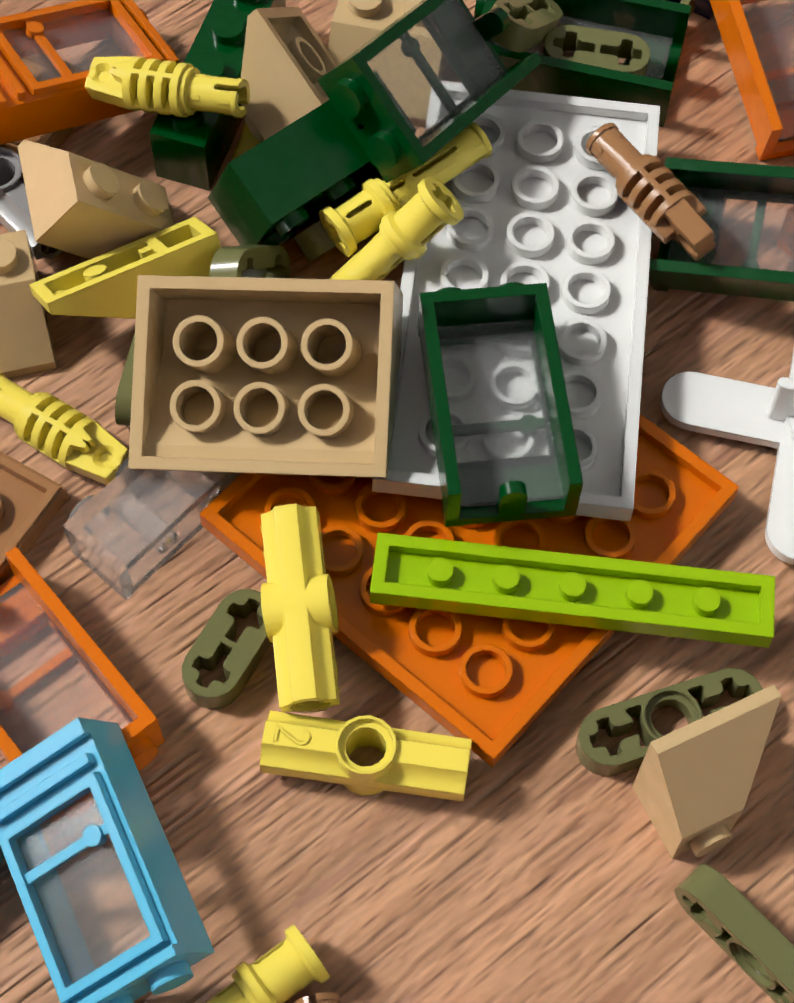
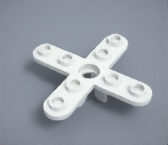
[660,347,794,565]

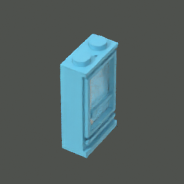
[0,717,215,1003]

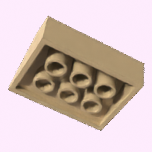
[128,275,403,478]

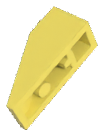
[29,216,221,319]

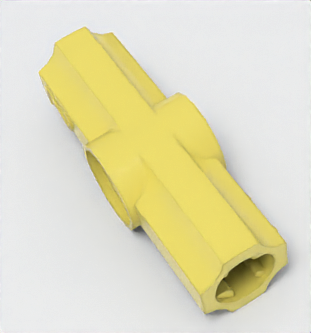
[261,503,340,714]
[260,710,472,802]

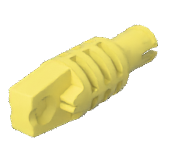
[85,56,250,118]
[0,372,129,487]

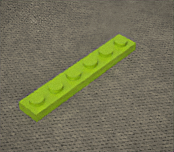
[370,532,775,648]

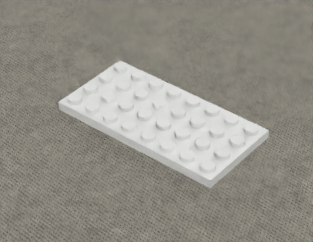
[372,82,660,522]

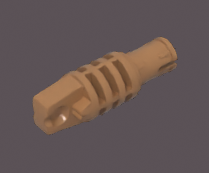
[586,123,715,261]

